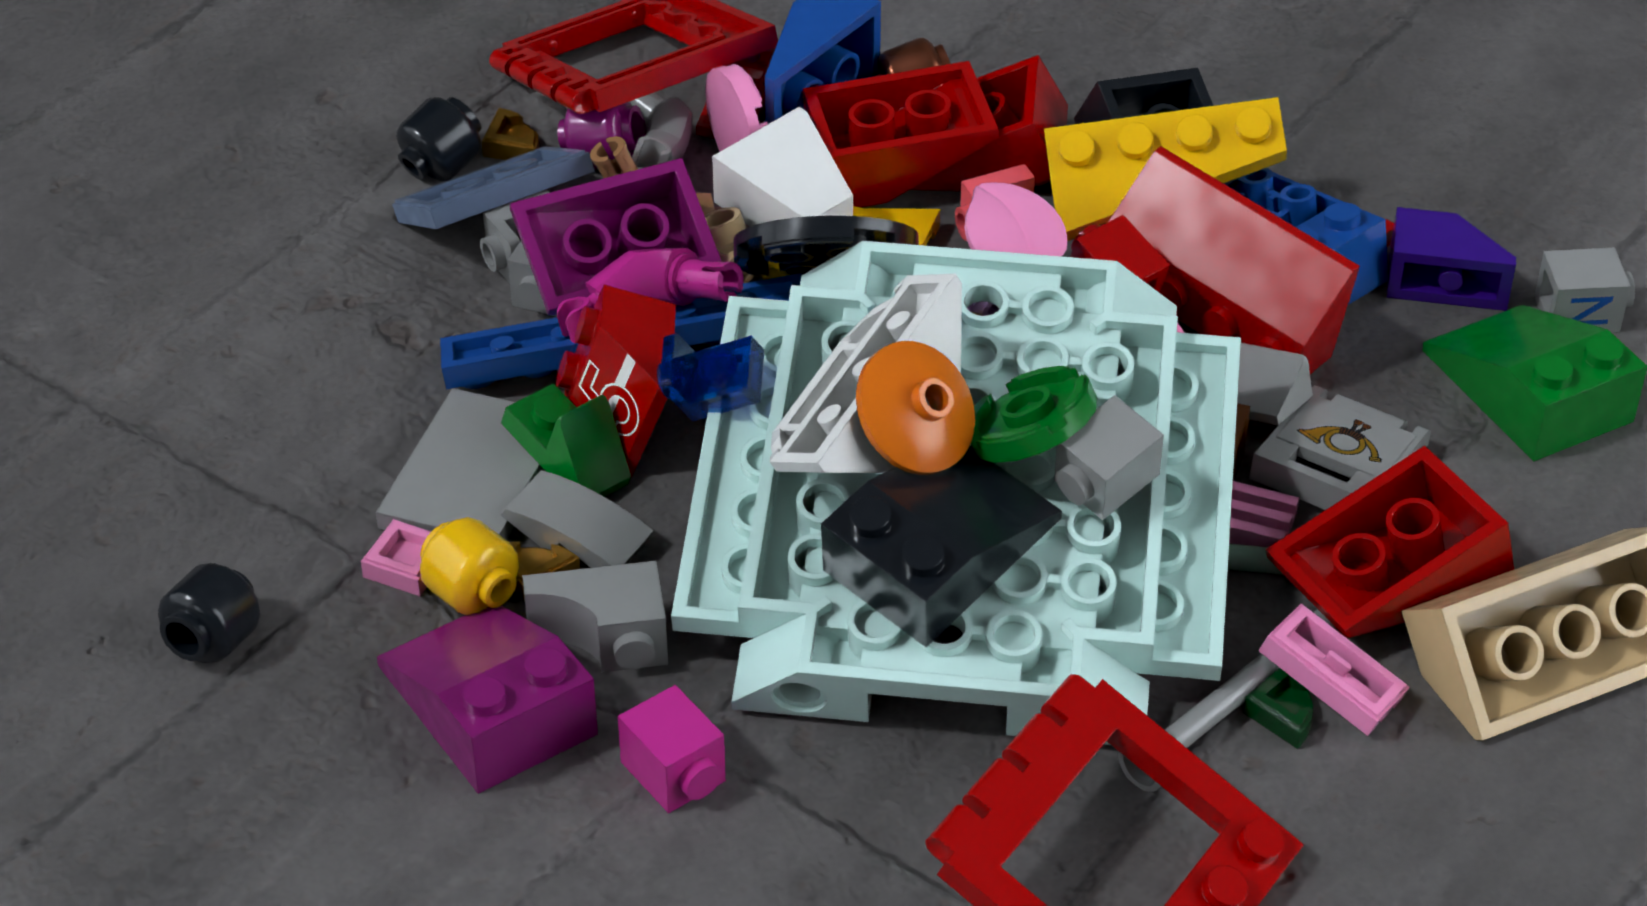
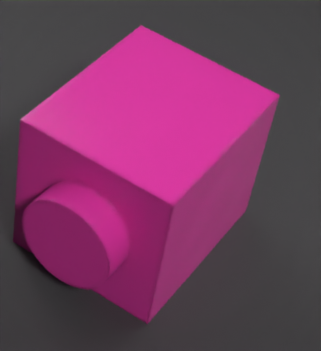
[618,685,726,814]

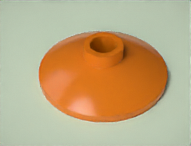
[856,341,975,475]

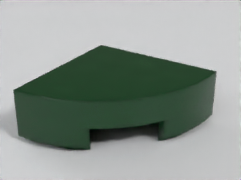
[1243,668,1313,749]

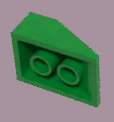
[1422,305,1647,462]

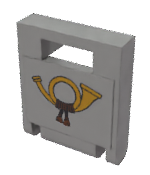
[1249,385,1431,510]

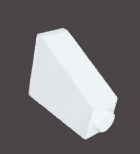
[712,107,853,227]

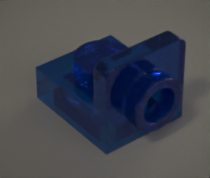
[657,333,764,421]

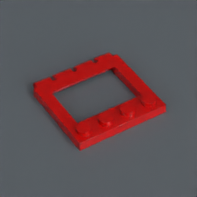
[489,0,778,114]
[925,674,1304,906]

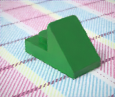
[501,383,631,497]

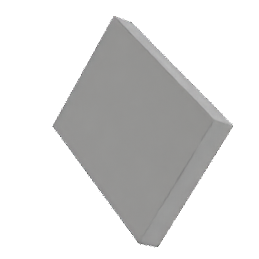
[376,388,545,540]

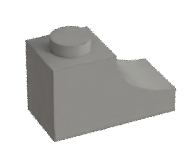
[522,561,668,672]

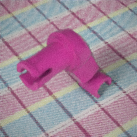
[557,248,744,343]

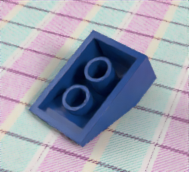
[765,0,881,124]

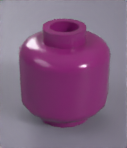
[557,102,646,169]

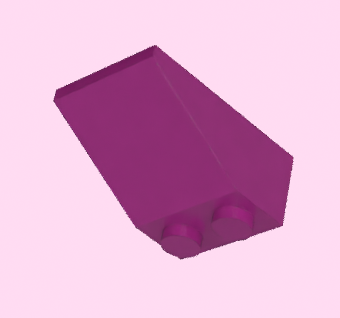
[510,158,722,315]
[377,605,598,794]

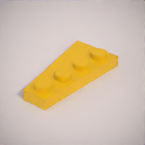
[1044,97,1287,241]

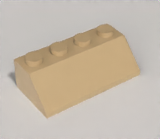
[1402,527,1647,741]

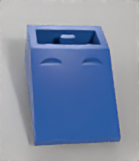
[1223,168,1388,305]

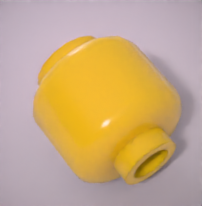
[420,517,519,615]

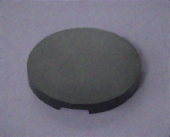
[733,215,919,278]

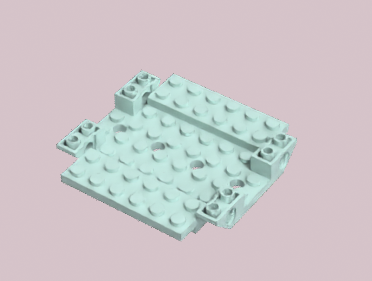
[671,241,1241,745]

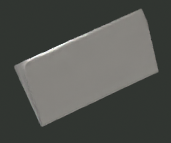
[1237,343,1313,425]

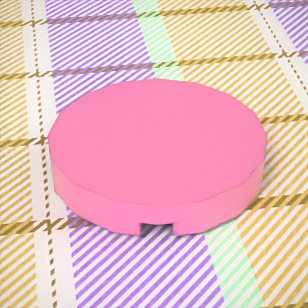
[705,64,768,151]

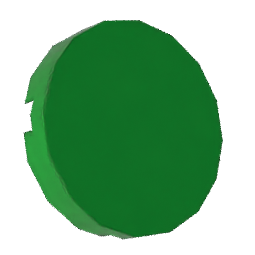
[971,366,1098,463]

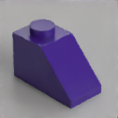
[1386,207,1516,311]

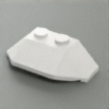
[770,273,962,473]

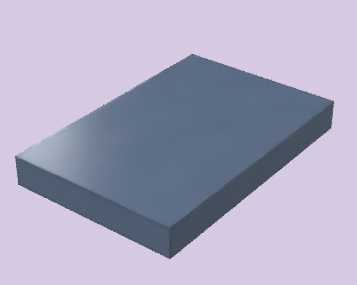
[392,146,595,229]

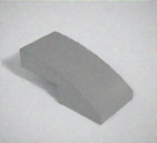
[501,470,654,568]

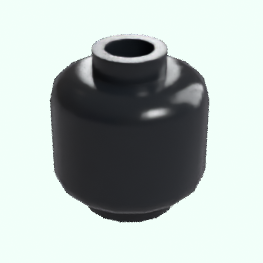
[396,97,482,181]
[158,563,260,663]

